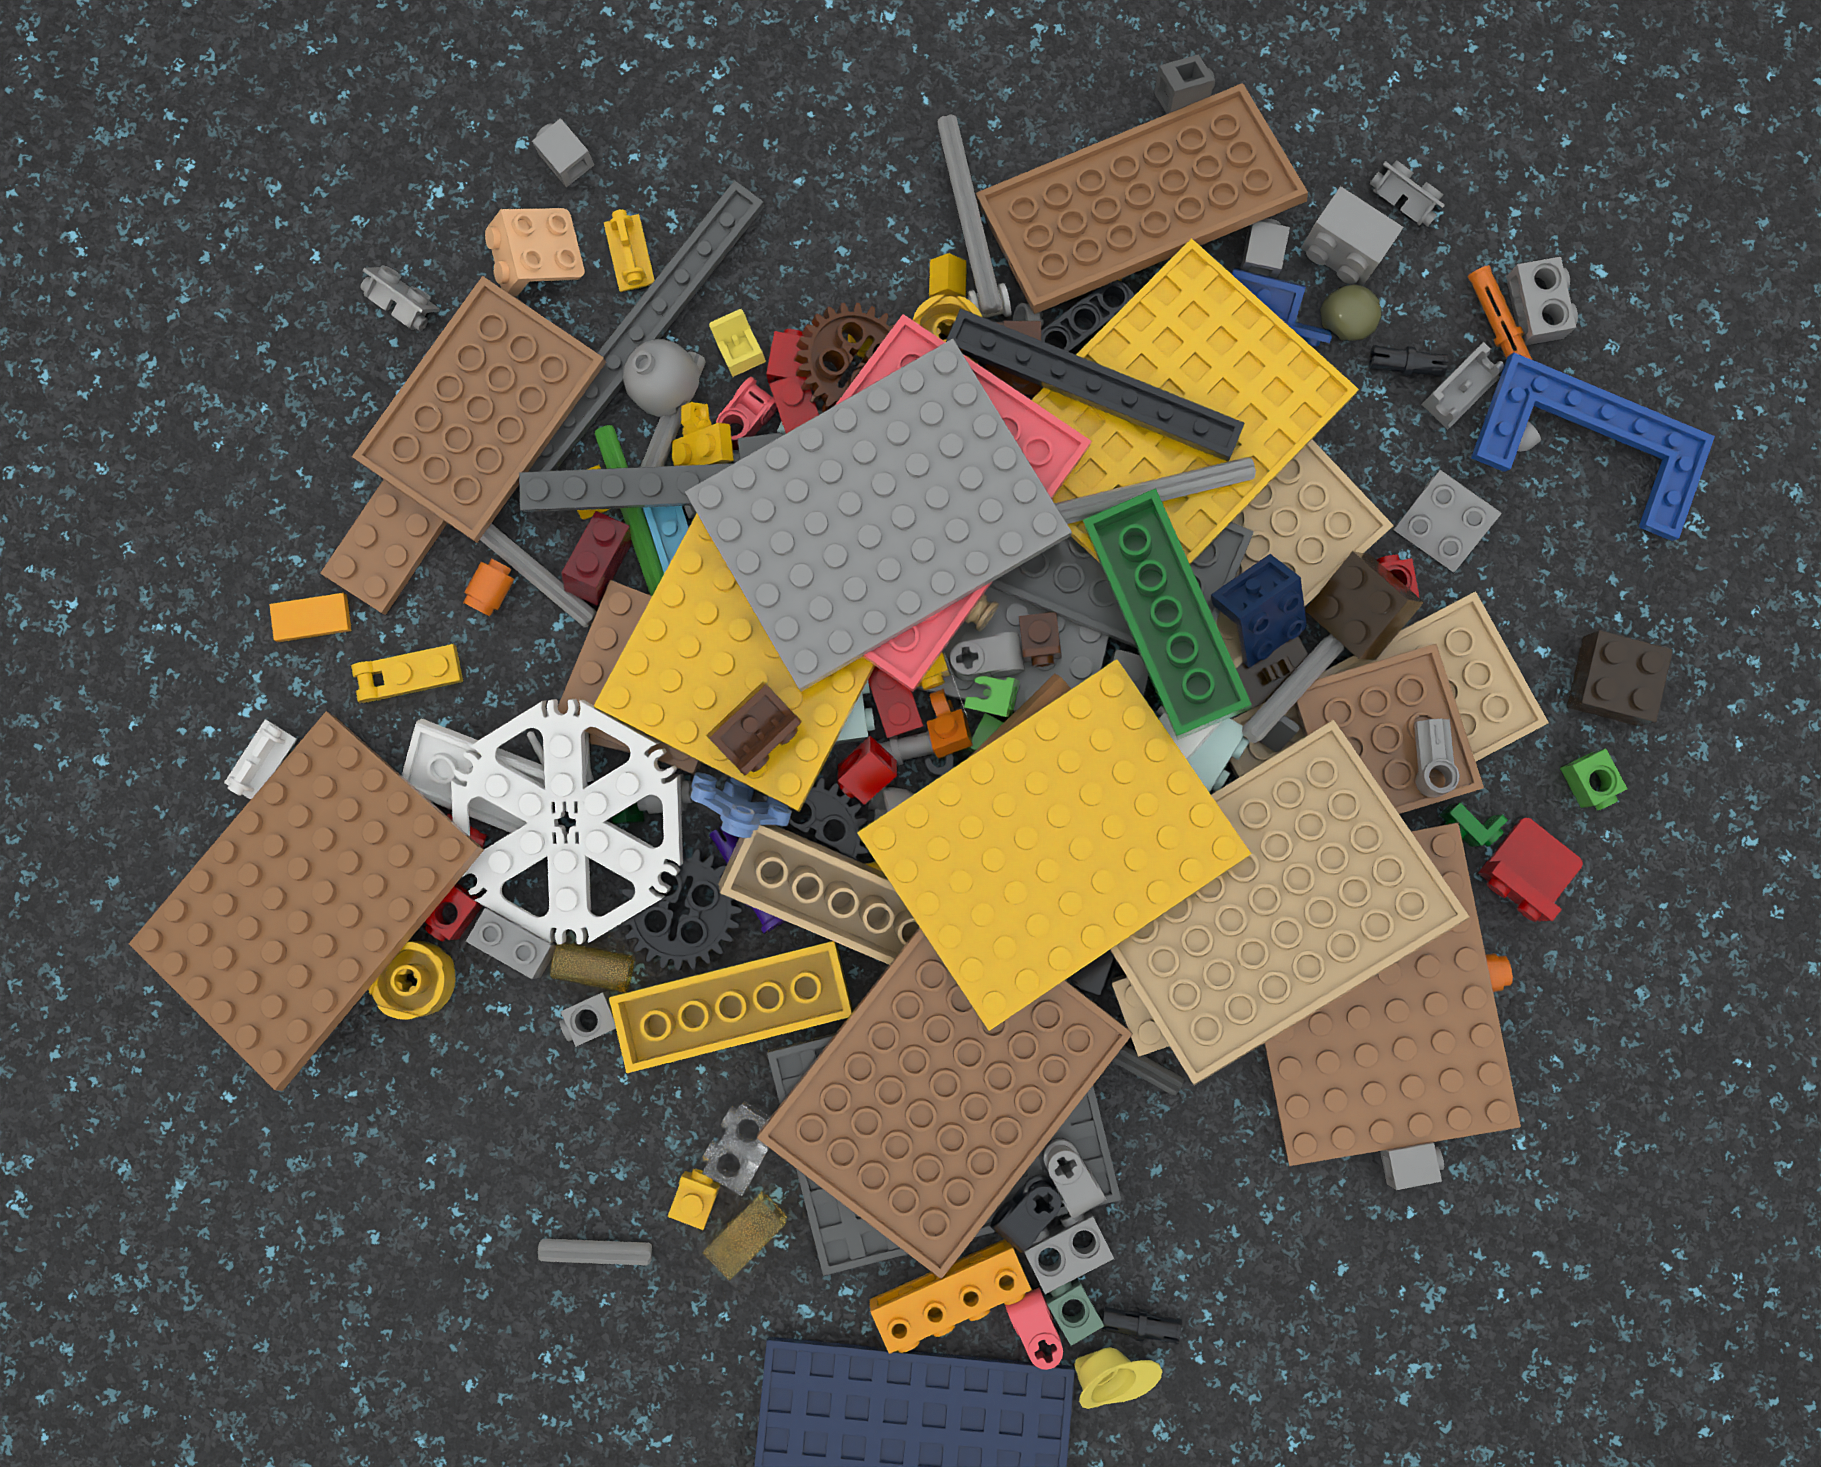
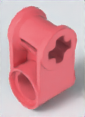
[716,377,777,450]
[1005,1287,1063,1370]

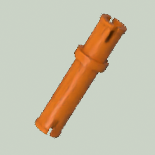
[1468,265,1532,360]

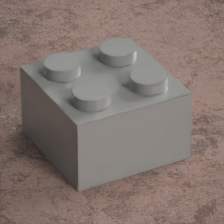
[1300,186,1404,286]

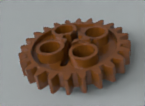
[794,303,895,412]

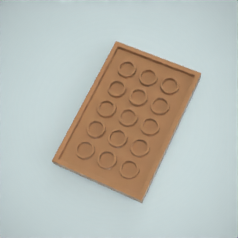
[352,276,606,543]

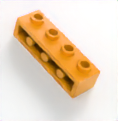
[869,1239,1031,1354]

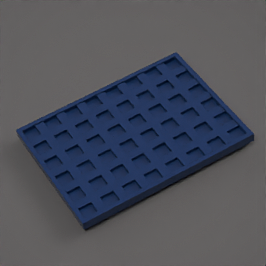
[754,1337,1075,1467]

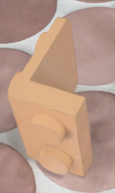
[485,208,585,297]

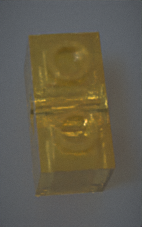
[702,1190,788,1281]

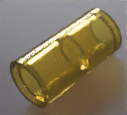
[550,942,635,993]

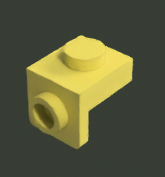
[709,309,766,377]

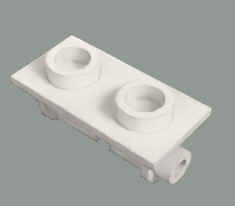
[224,719,297,799]

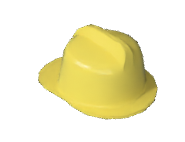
[1074,1347,1162,1409]

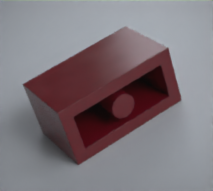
[561,511,631,605]

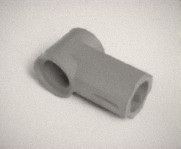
[1414,719,1459,798]

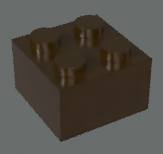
[1305,551,1424,660]
[1566,630,1673,727]

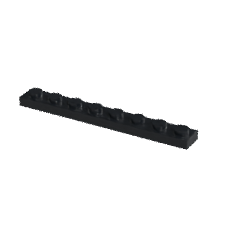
[946,308,1245,462]

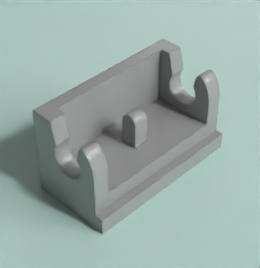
[1421,342,1504,430]

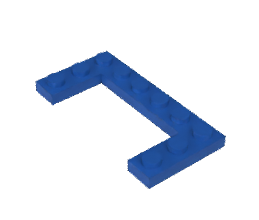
[1471,353,1715,541]

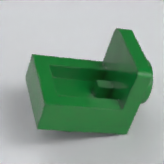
[1439,803,1508,847]

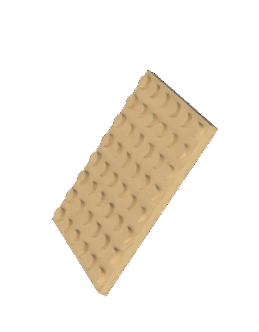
[1110,720,1470,1085]

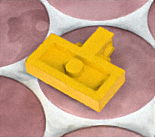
[671,402,734,466]

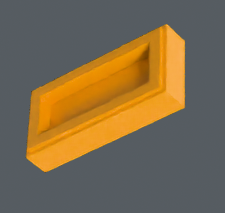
[269,593,352,642]

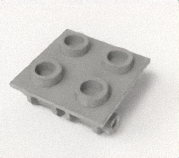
[1393,470,1502,572]

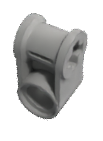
[950,632,1025,681]
[1043,1139,1107,1219]

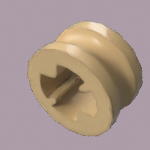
[965,594,999,632]

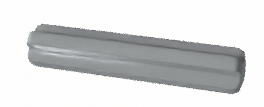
[538,1239,652,1265]

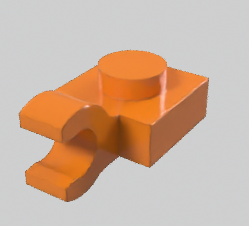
[927,688,973,758]

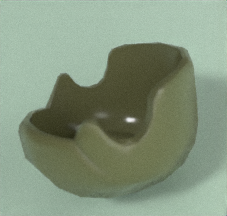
[1320,284,1382,341]

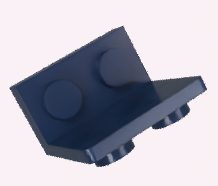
[1211,554,1307,668]

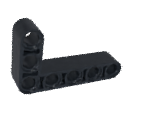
[1041,280,1135,354]

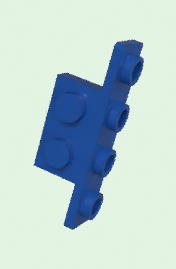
[1231,268,1332,346]

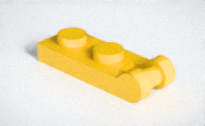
[351,644,463,703]

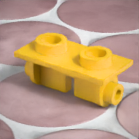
[604,210,655,292]

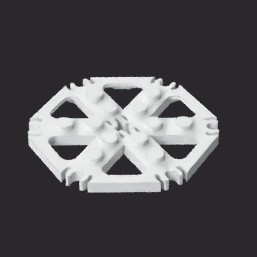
[451,699,683,944]

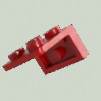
[1478,818,1583,922]

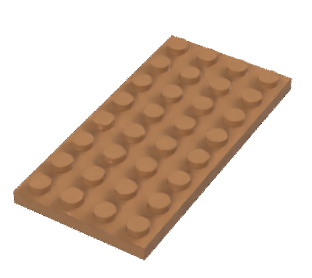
[975,83,1308,314]

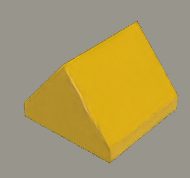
[929,253,966,298]

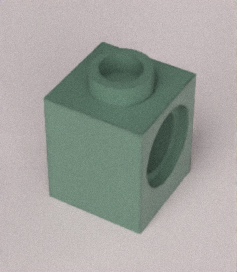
[1045,1278,1104,1346]

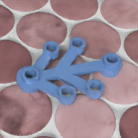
[690,772,792,838]

